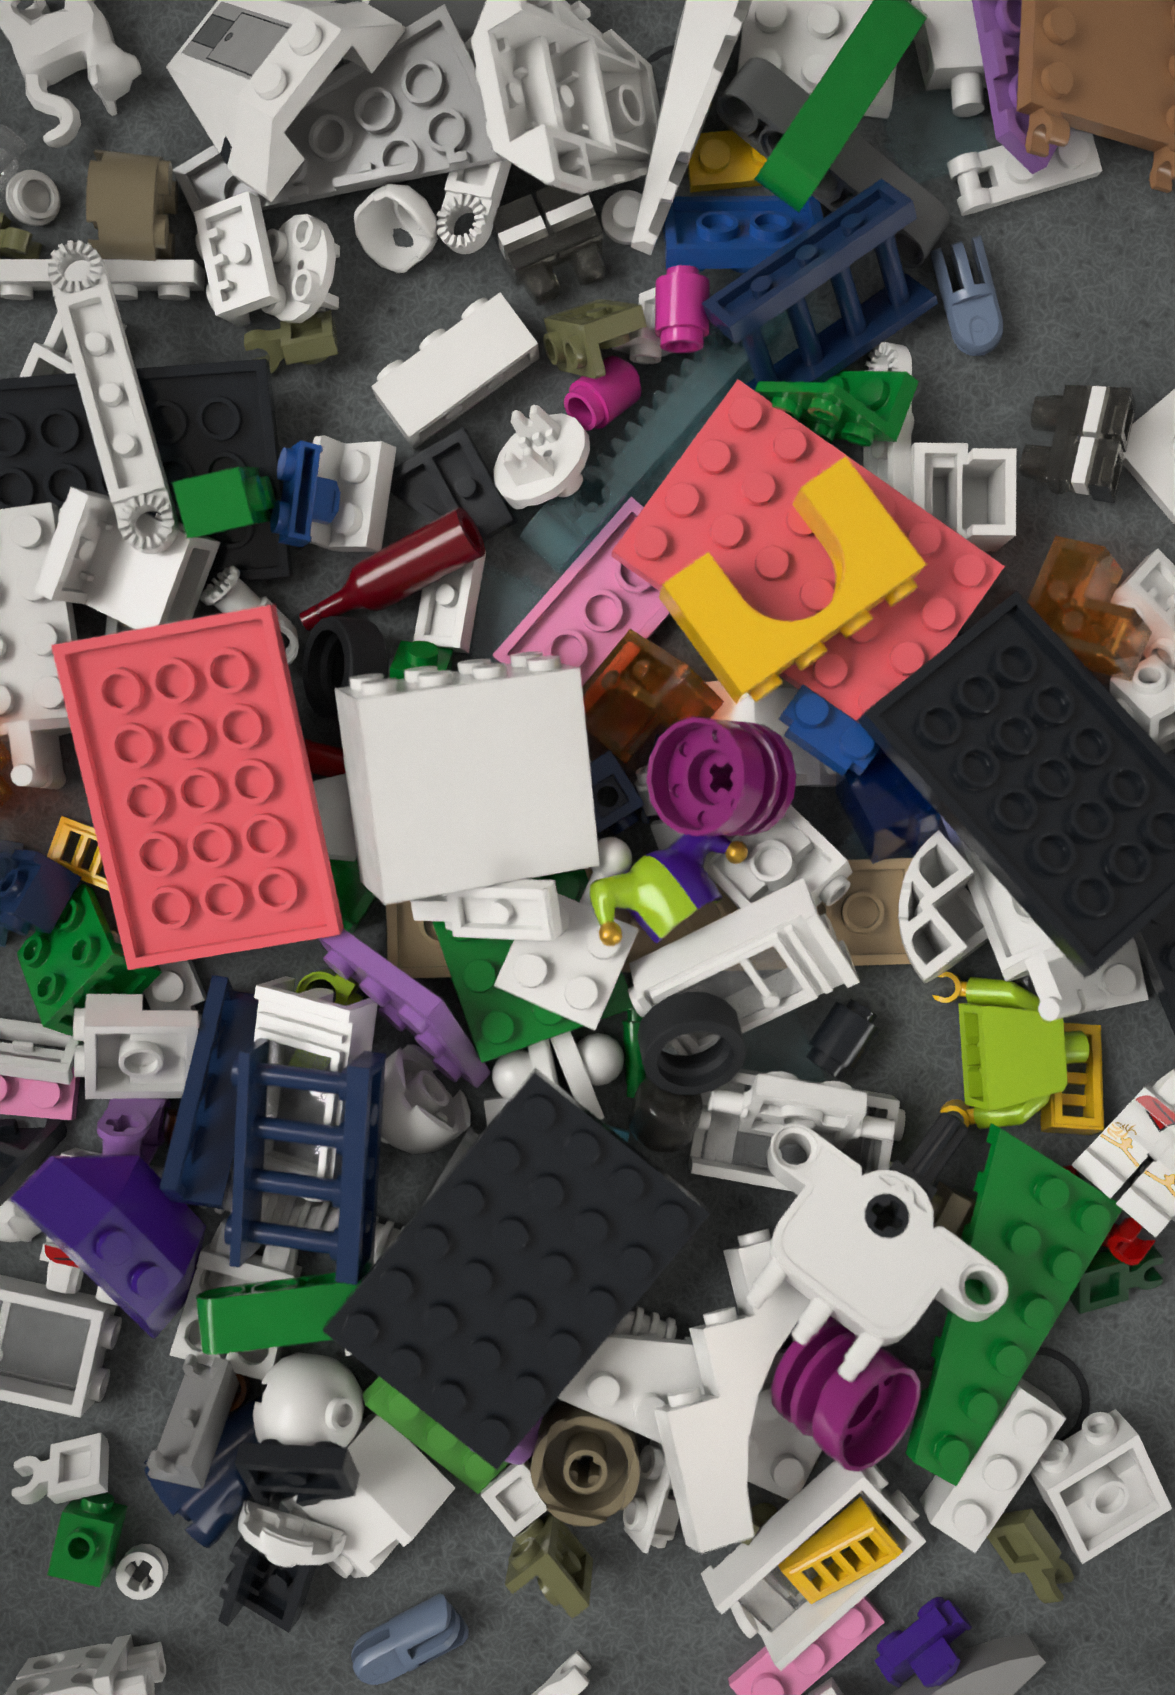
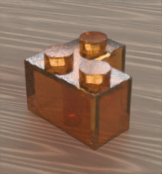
[1027,536,1152,681]
[582,629,724,764]

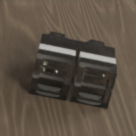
[491,185,606,306]
[1019,385,1136,503]

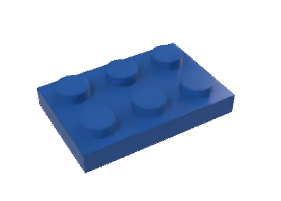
[663,195,824,273]

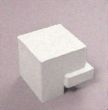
[911,442,1016,551]

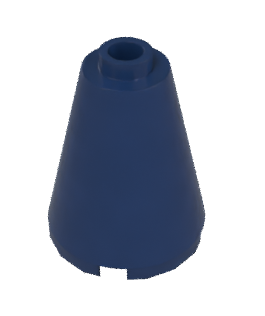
[144,1395,263,1548]

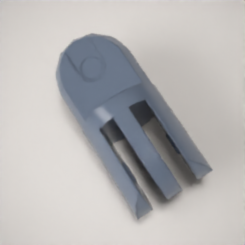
[930,235,1003,356]
[351,1593,469,1685]

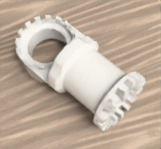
[200,565,299,665]

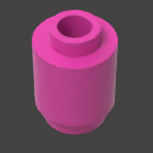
[655,265,710,353]
[564,356,641,431]

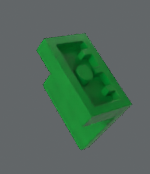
[755,371,919,446]
[17,884,162,1037]

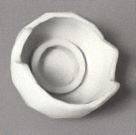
[354,184,438,273]

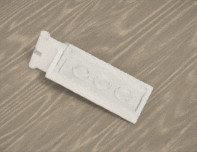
[0,502,77,789]
[940,815,1107,1021]

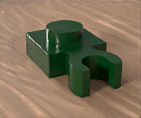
[1070,1245,1164,1314]

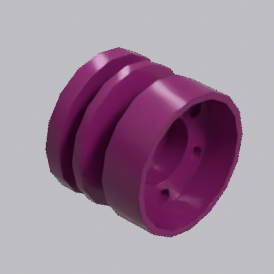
[646,717,797,836]
[771,1317,920,1472]

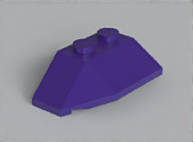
[10,1154,206,1339]

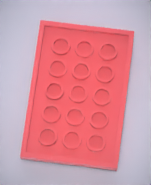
[611,379,1005,723]
[51,604,344,970]

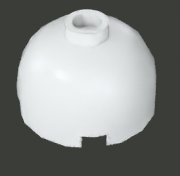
[381,1045,471,1154]
[253,1352,364,1448]

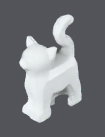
[0,0,142,148]

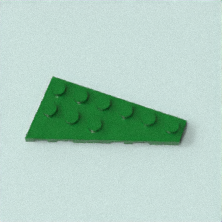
[905,1123,1123,1486]

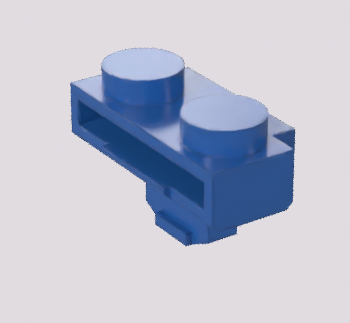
[270,440,341,547]
[778,685,880,776]

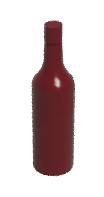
[299,507,485,631]

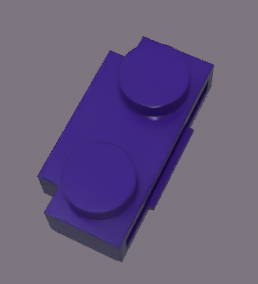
[874,1597,972,1688]

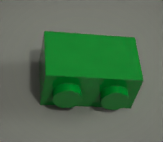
[172,467,276,539]

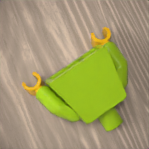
[932,971,1090,1129]

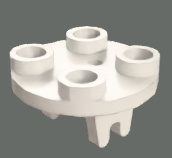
[261,214,340,323]
[493,405,590,509]

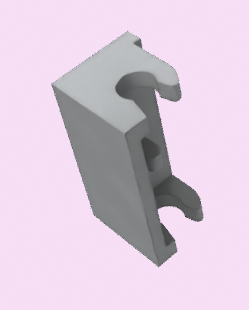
[147,1354,239,1489]

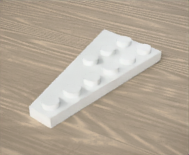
[558,1332,822,1500]

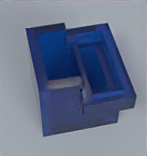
[836,747,941,864]

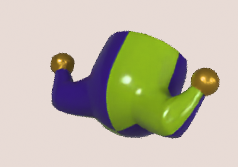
[590,834,748,946]

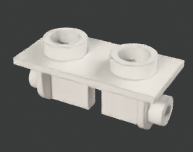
[623,1439,679,1553]

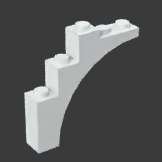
[654,1229,811,1553]

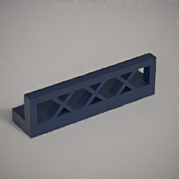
[159,975,259,1210]

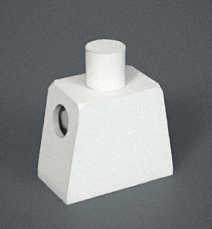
[911,0,987,117]

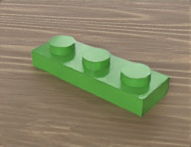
[362,1377,509,1494]

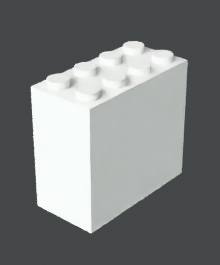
[335,651,600,905]

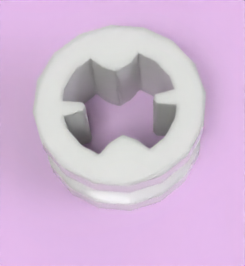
[116,1544,168,1600]

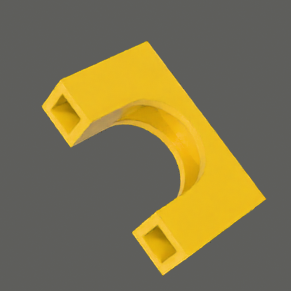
[659,456,926,705]

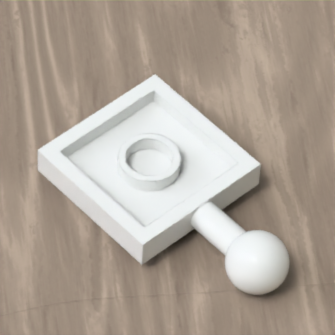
[494,837,639,1031]

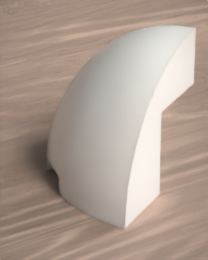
[898,830,989,983]

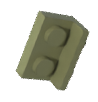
[543,299,647,379]
[505,1513,593,1619]

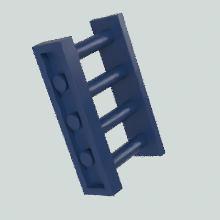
[702,178,938,391]
[224,1038,386,1285]

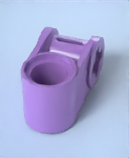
[97,1098,171,1165]

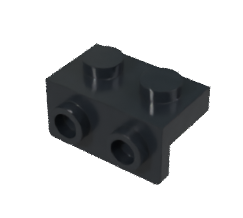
[218,1535,317,1633]

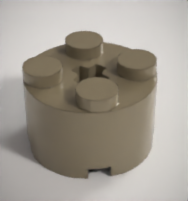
[86,149,179,261]
[531,1401,640,1527]

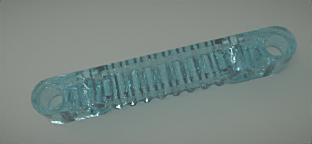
[520,310,790,574]

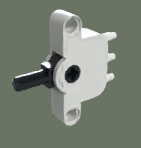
[746,1112,1008,1382]

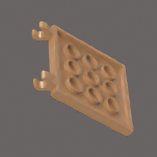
[1016,0,1175,193]

